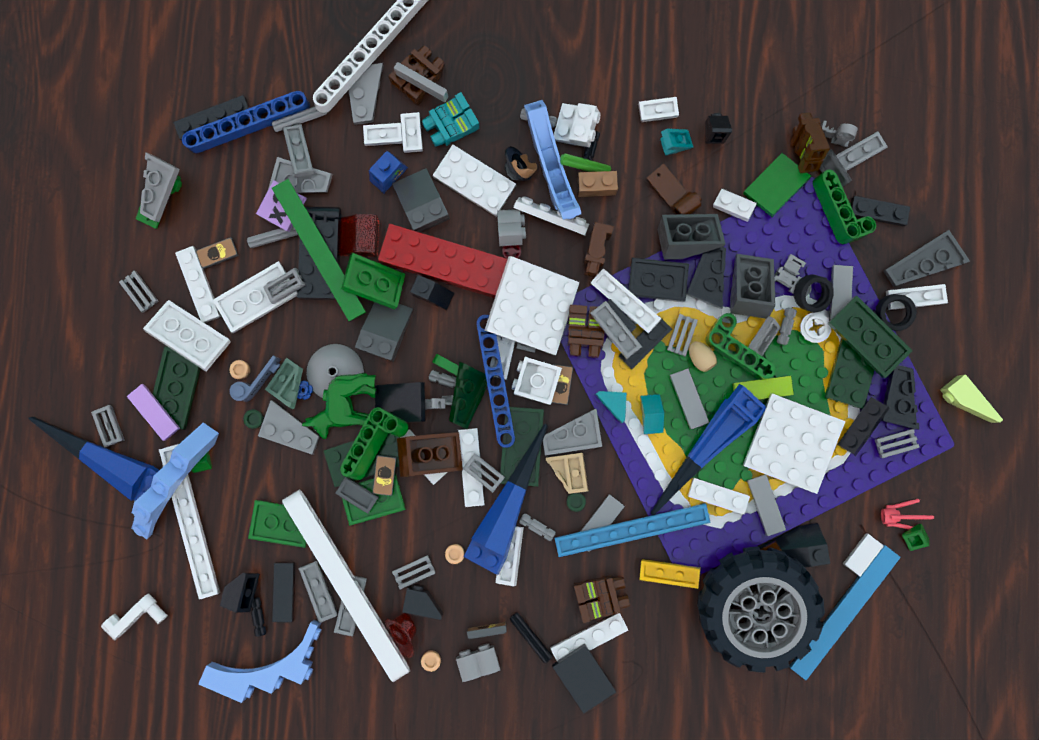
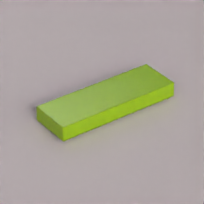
[732,376,794,399]

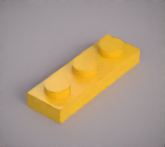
[639,559,701,589]

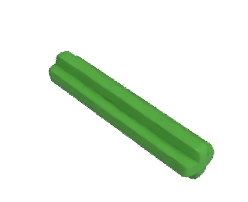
[560,153,611,172]

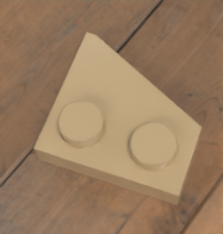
[546,453,589,494]

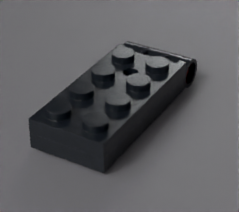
[297,207,342,300]

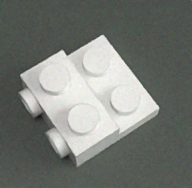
[554,103,601,148]
[511,357,562,405]

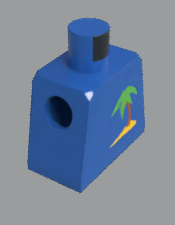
[369,151,408,194]

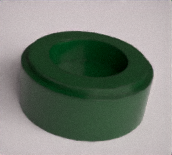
[243,409,264,429]
[566,493,586,512]

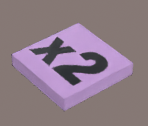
[256,180,307,232]

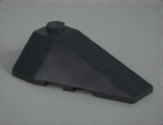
[758,523,831,567]

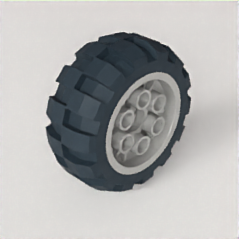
[697,546,825,673]

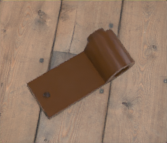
[646,163,702,215]

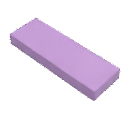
[127,384,180,441]

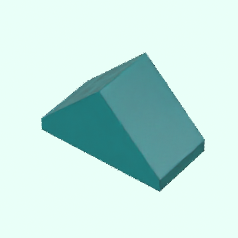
[595,391,627,423]
[640,394,664,434]

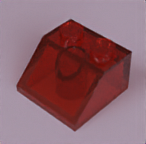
[340,214,379,257]

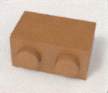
[577,171,618,197]

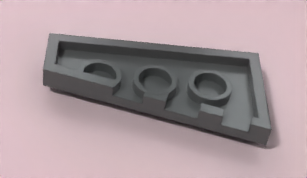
[883,230,970,287]

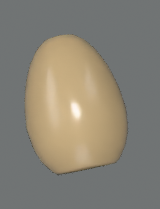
[689,341,717,372]

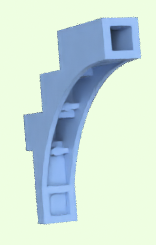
[524,100,581,220]
[131,423,219,539]
[199,620,322,703]

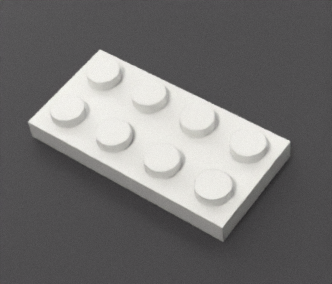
[432,145,516,217]
[213,261,298,333]
[143,300,231,371]

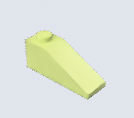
[940,374,1003,423]

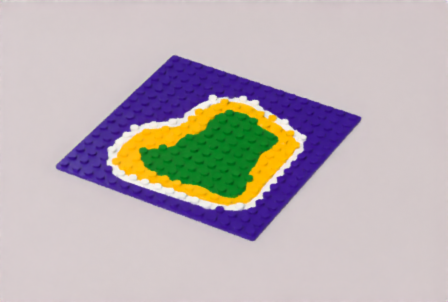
[560,177,954,575]

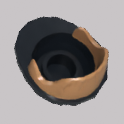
[504,146,538,181]

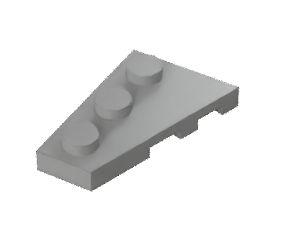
[346,63,384,125]
[140,152,180,222]
[267,157,333,193]
[258,400,320,455]
[543,409,602,455]

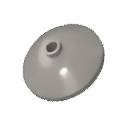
[307,344,364,398]

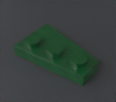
[449,362,487,429]

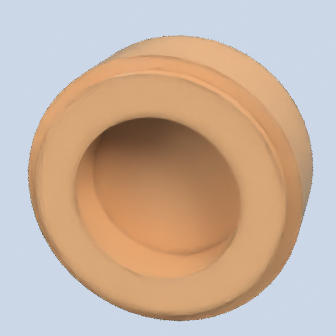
[229,360,250,380]
[445,544,465,564]
[421,650,441,672]

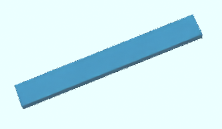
[554,503,711,557]
[790,545,901,680]

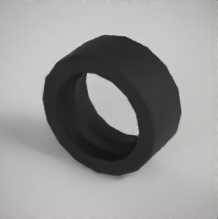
[794,274,834,313]
[875,294,917,331]

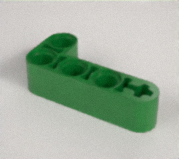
[813,170,876,244]
[706,313,776,380]
[340,407,408,480]

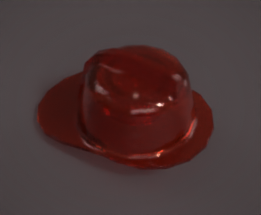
[385,613,417,658]

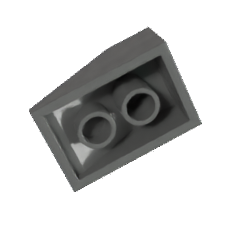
[392,168,450,233]
[657,214,726,260]
[730,254,775,319]
[355,302,413,362]

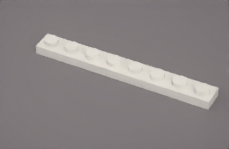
[159,444,220,600]

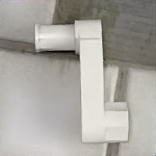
[101,593,168,641]

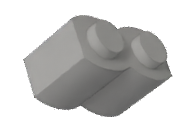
[497,209,526,246]
[456,643,500,682]

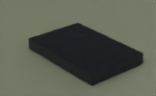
[628,258,689,302]
[375,382,425,422]
[552,643,616,713]

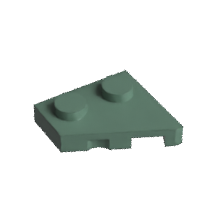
[265,358,303,409]

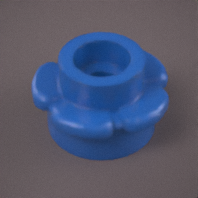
[297,381,313,400]

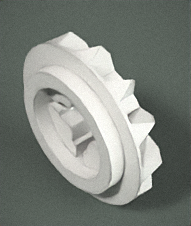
[800,312,831,343]

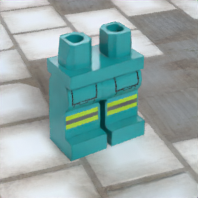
[422,92,479,147]

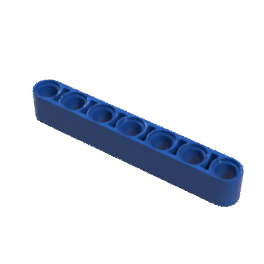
[182,91,310,153]
[477,315,515,447]

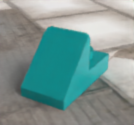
[660,129,693,155]

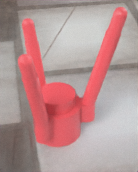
[881,499,934,530]

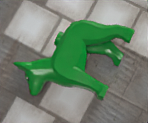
[302,373,376,439]

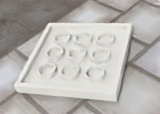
[484,256,579,355]
[743,393,845,494]

